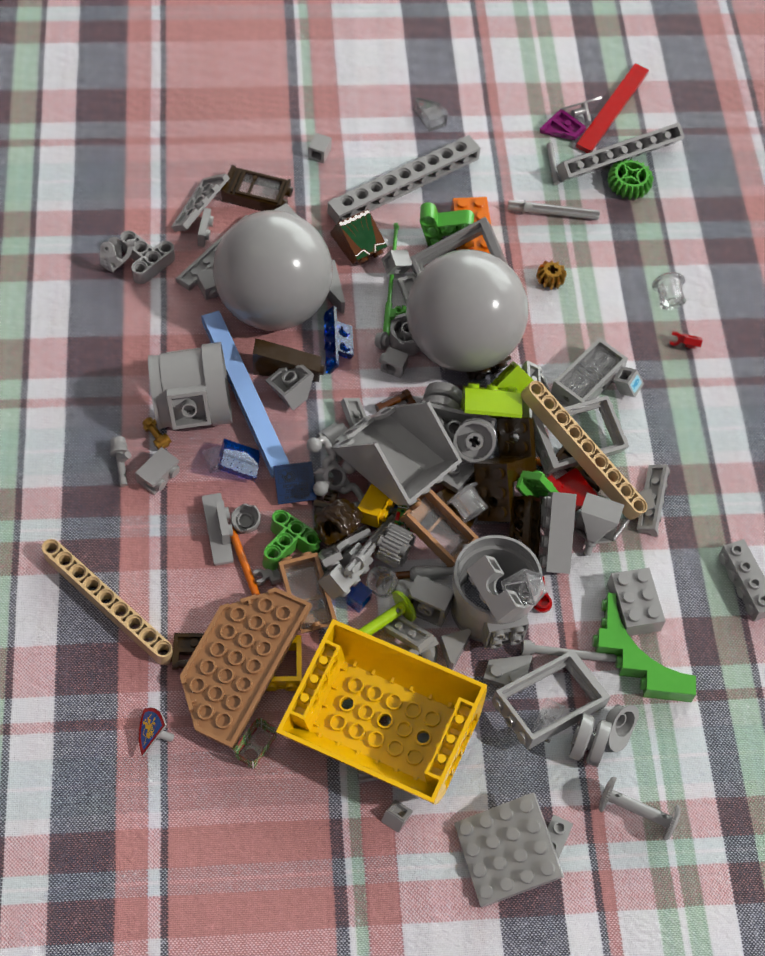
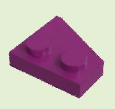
[540,109,586,141]

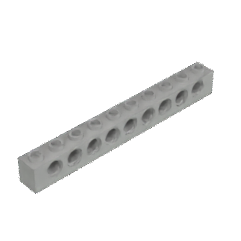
[327,135,481,224]

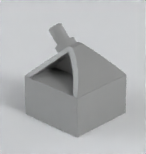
[574,493,624,556]

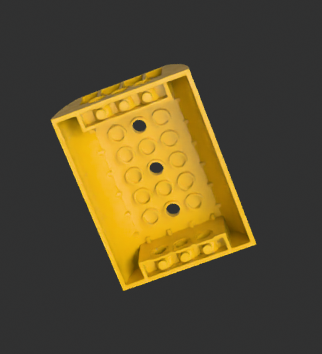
[276,619,487,805]

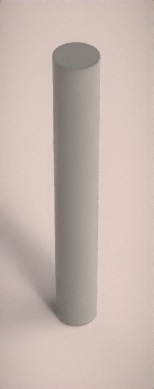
[547,142,560,185]

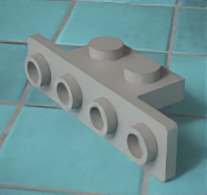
[202,493,234,566]

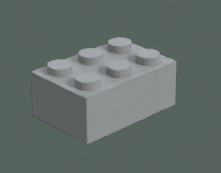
[607,568,666,636]

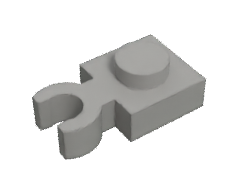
[253,569,291,586]

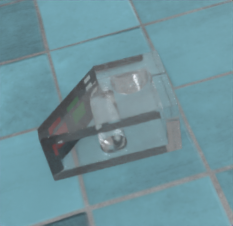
[413,97,448,132]

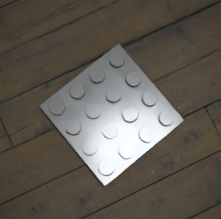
[454,792,564,908]

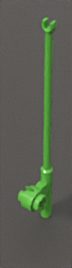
[383,223,406,336]

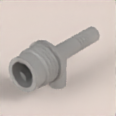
[110,436,131,487]

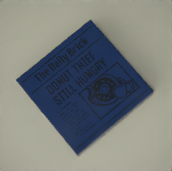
[273,461,317,505]

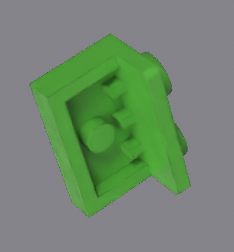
[516,470,558,498]

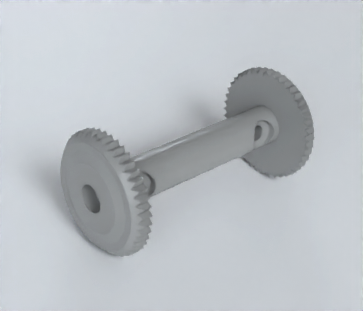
[598,777,681,841]

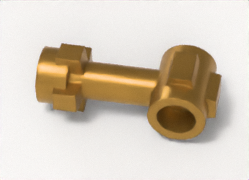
[142,417,172,450]

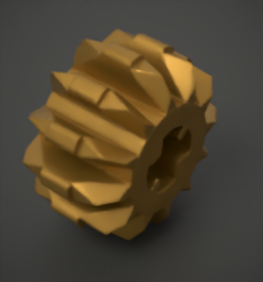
[536,260,567,290]

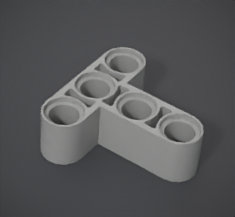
[120,231,175,284]

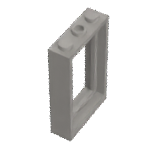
[410,217,508,279]
[532,396,629,475]
[492,649,611,750]

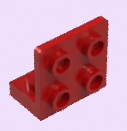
[547,468,598,512]

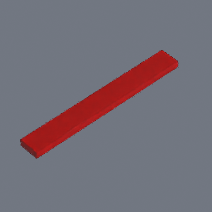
[576,63,649,153]

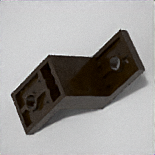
[474,417,537,522]

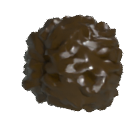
[314,498,364,547]

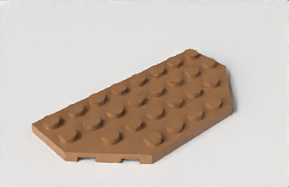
[180,587,312,750]

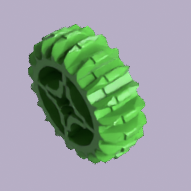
[607,158,653,200]

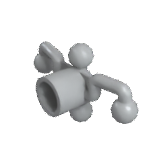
[307,436,364,507]

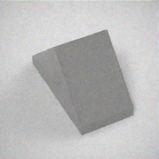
[440,629,472,670]

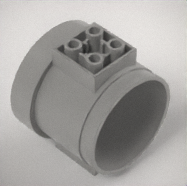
[148,342,232,430]
[451,535,543,649]

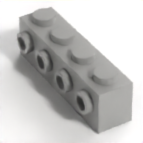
[719,539,765,621]

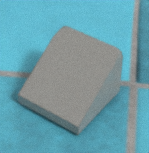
[381,800,413,832]

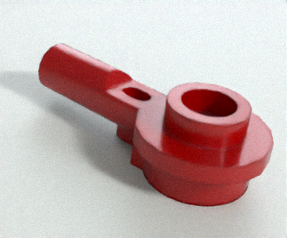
[533,576,552,613]

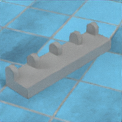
[637,464,670,537]

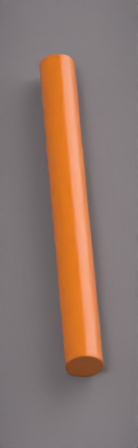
[230,527,260,595]

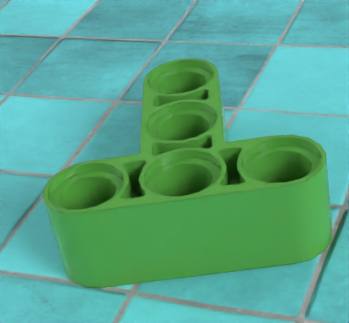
[420,202,474,247]
[262,510,321,571]

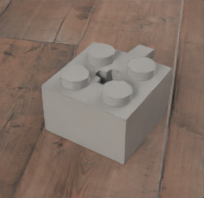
[396,575,454,627]

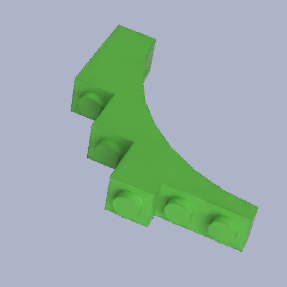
[592,592,696,702]

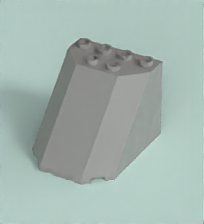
[333,401,462,506]

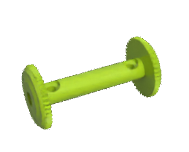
[359,591,416,635]

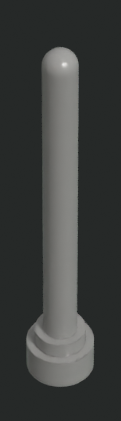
[521,640,617,663]

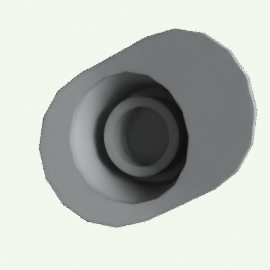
[606,704,639,752]

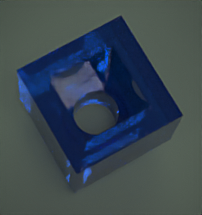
[347,582,373,613]

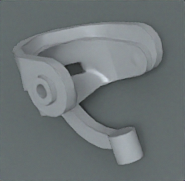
[100,237,136,273]

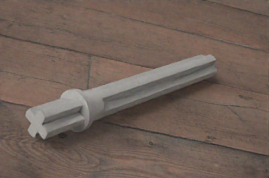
[507,200,600,220]
[343,513,396,578]

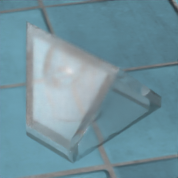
[501,568,547,606]

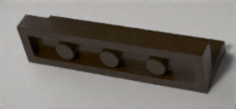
[509,495,542,561]

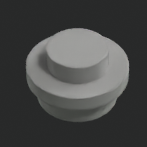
[375,332,390,350]

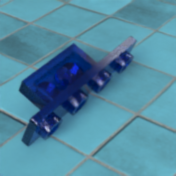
[323,306,354,374]

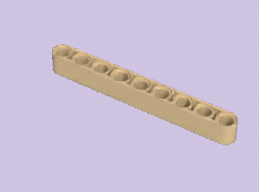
[521,381,647,520]
[42,539,173,665]

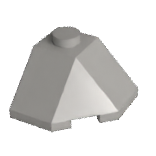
[266,365,314,411]

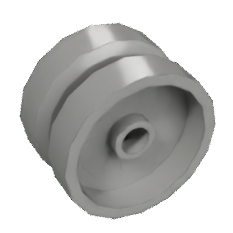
[422,382,462,410]
[453,417,497,462]
[569,713,612,767]

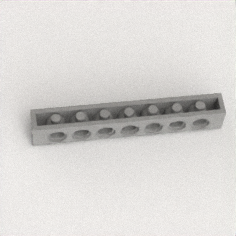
[556,122,685,182]

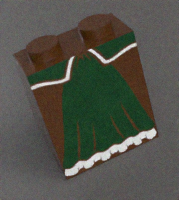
[330,209,387,265]

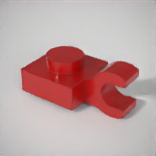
[669,331,703,349]

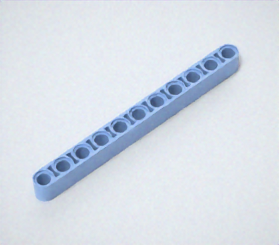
[201,310,289,478]

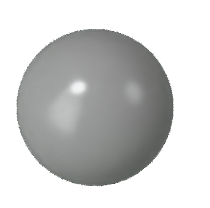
[213,210,333,331]
[406,249,528,372]

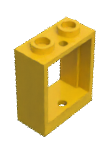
[266,635,302,692]

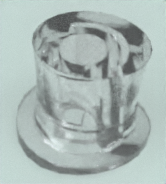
[652,272,686,310]
[446,482,488,523]

